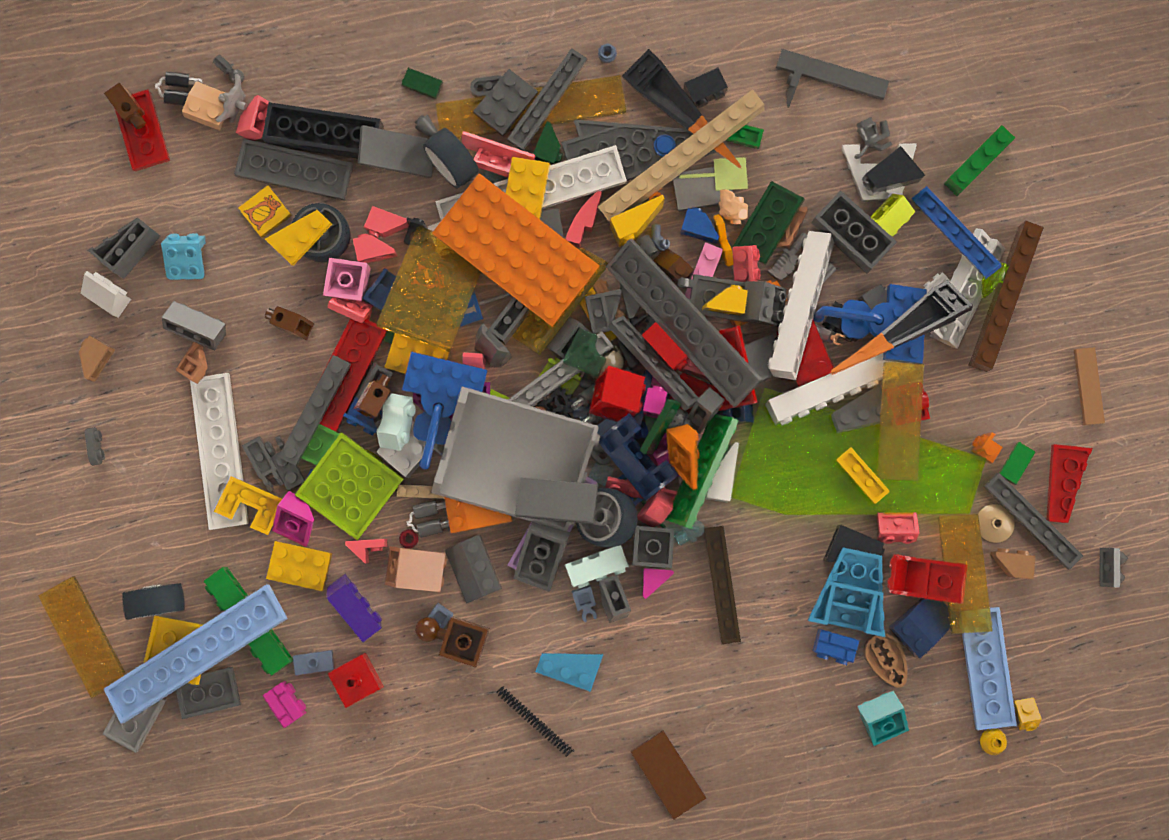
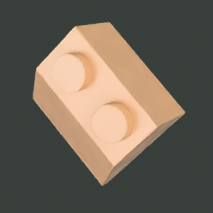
[182,82,225,130]

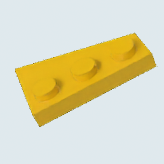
[265,210,332,266]

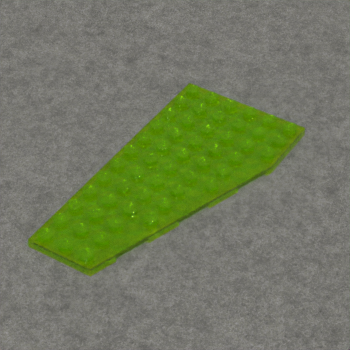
[731,388,986,515]

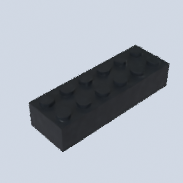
[262,102,384,159]

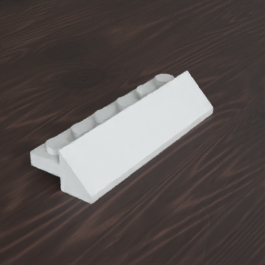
[930,228,1005,349]

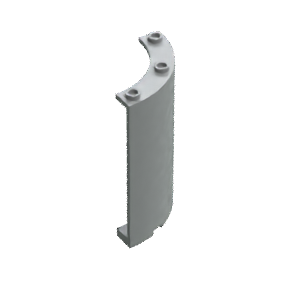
[431,387,600,531]

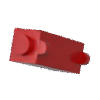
[642,322,689,371]

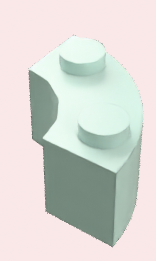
[376,394,416,451]

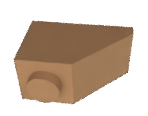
[79,335,115,382]

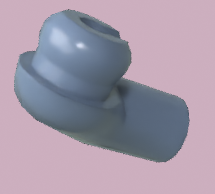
[651,224,670,250]

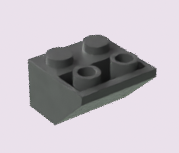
[740,281,787,327]

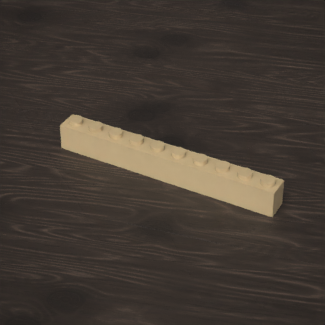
[598,89,764,223]

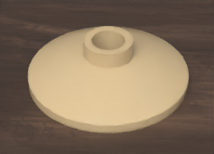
[975,504,1015,543]

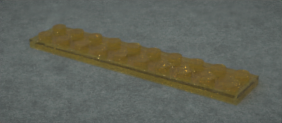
[436,75,626,139]

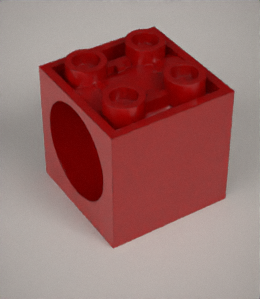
[589,365,646,422]

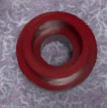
[399,529,419,549]

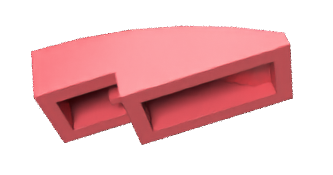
[566,191,602,248]

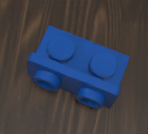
[343,397,383,436]

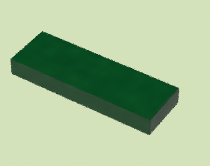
[640,400,681,454]

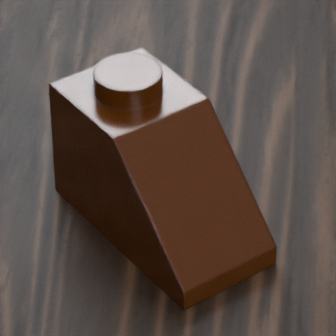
[653,248,694,285]

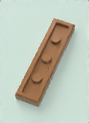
[1074,347,1105,425]

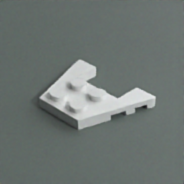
[842,143,916,202]

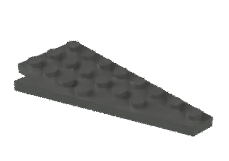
[561,119,717,181]

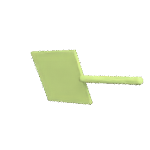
[679,157,748,191]

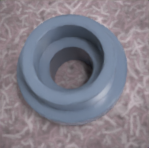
[598,44,617,63]

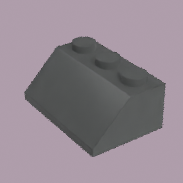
[445,535,502,604]

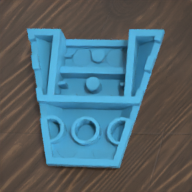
[808,548,885,637]

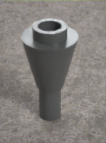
[415,115,438,137]

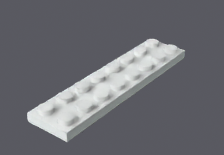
[190,373,249,530]

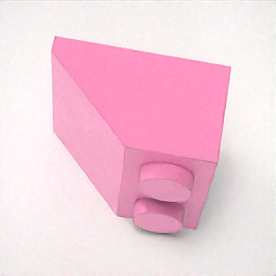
[323,258,371,301]

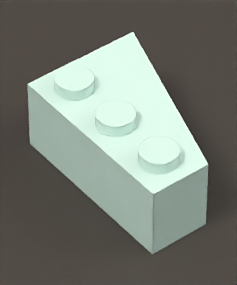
[565,545,629,588]

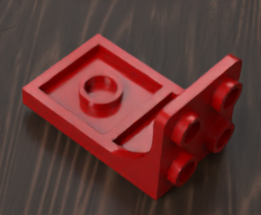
[887,554,968,604]

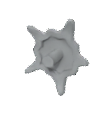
[216,74,247,123]

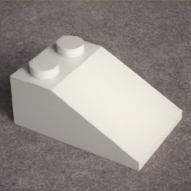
[705,442,739,502]

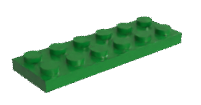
[665,414,738,529]

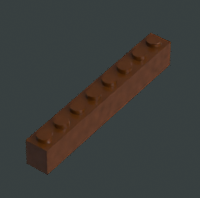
[968,221,1044,372]

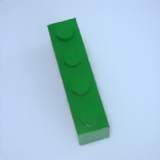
[944,125,1015,196]

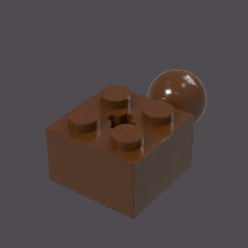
[415,616,490,668]

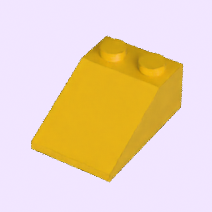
[610,195,664,247]

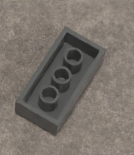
[811,190,897,274]

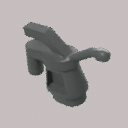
[854,117,892,159]

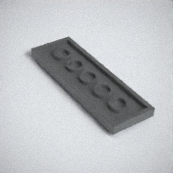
[234,139,353,201]

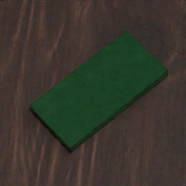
[732,181,805,266]

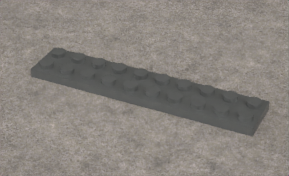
[606,239,763,407]

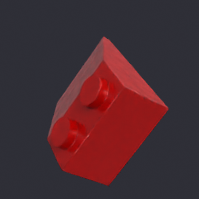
[776,319,835,387]

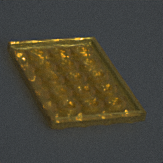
[377,226,481,352]

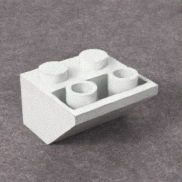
[81,271,131,318]

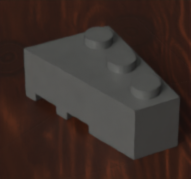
[87,217,160,279]

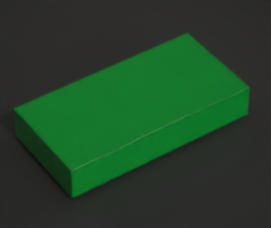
[999,442,1035,485]

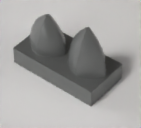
[1100,548,1128,587]

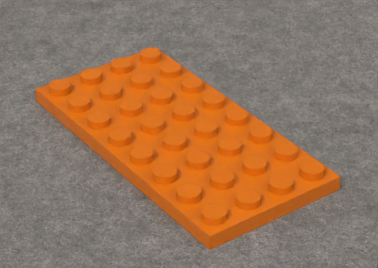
[432,173,600,327]

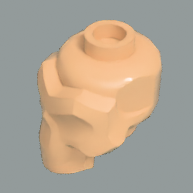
[719,189,748,224]

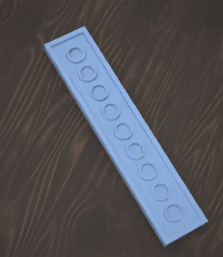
[104,585,288,723]

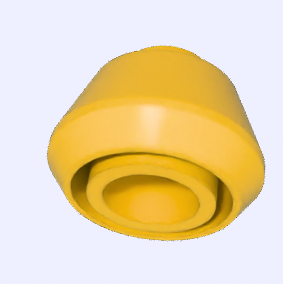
[980,728,1007,755]

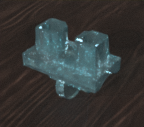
[674,520,704,545]

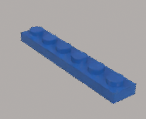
[912,186,1002,279]

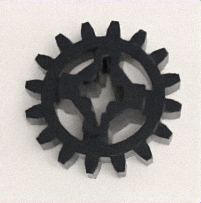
[533,386,574,418]

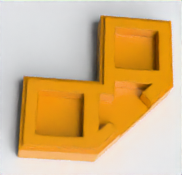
[713,214,734,267]

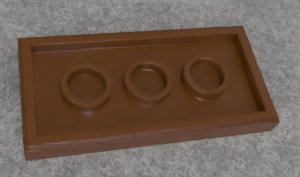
[631,730,706,820]

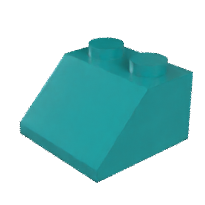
[858,691,909,746]

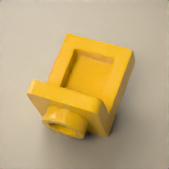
[1014,698,1042,731]

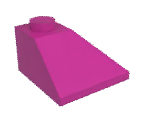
[272,491,314,547]

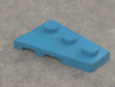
[536,653,603,692]

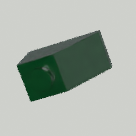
[533,121,563,166]

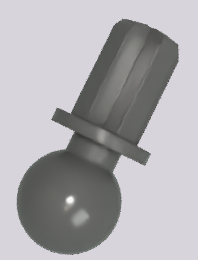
[213,55,244,84]

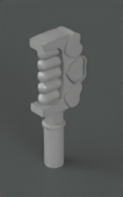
[768,233,807,282]

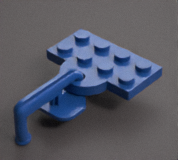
[813,284,927,365]
[402,352,487,470]

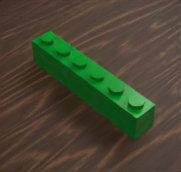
[203,567,293,676]

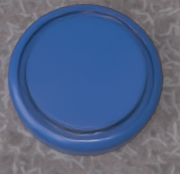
[654,135,676,157]

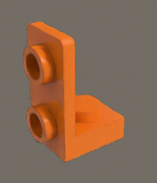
[971,432,1003,464]

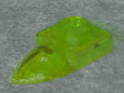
[981,262,1009,298]

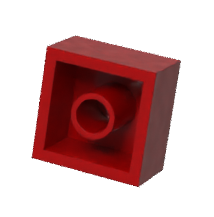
[327,653,384,709]

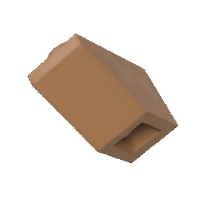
[990,548,1035,579]

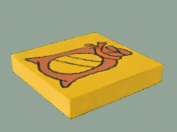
[238,185,292,238]

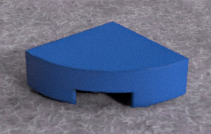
[635,421,649,440]

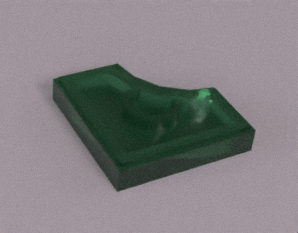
[563,328,607,377]

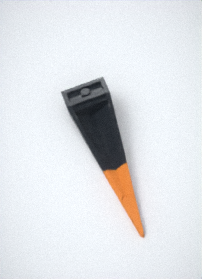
[622,49,741,168]
[831,280,973,375]

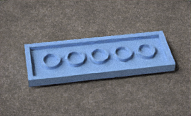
[959,607,1017,730]

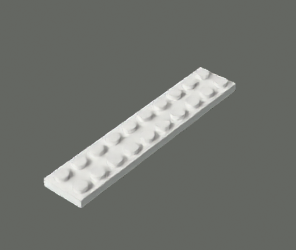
[435,145,627,221]

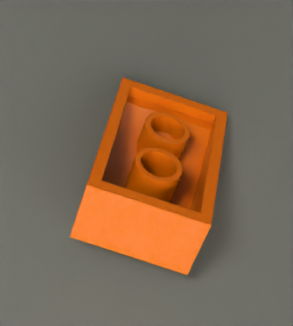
[666,424,700,489]
[444,497,513,533]

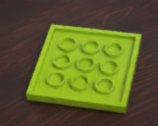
[295,433,404,541]

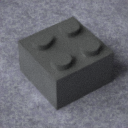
[632,526,674,568]

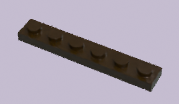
[704,526,741,645]

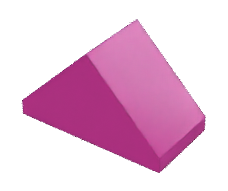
[642,568,674,599]

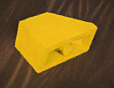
[702,285,748,316]

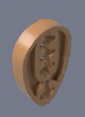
[863,633,908,688]

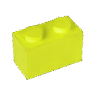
[870,193,915,237]

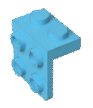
[161,233,206,279]

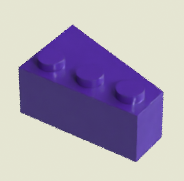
[327,573,382,642]

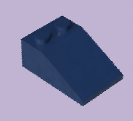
[889,598,958,659]

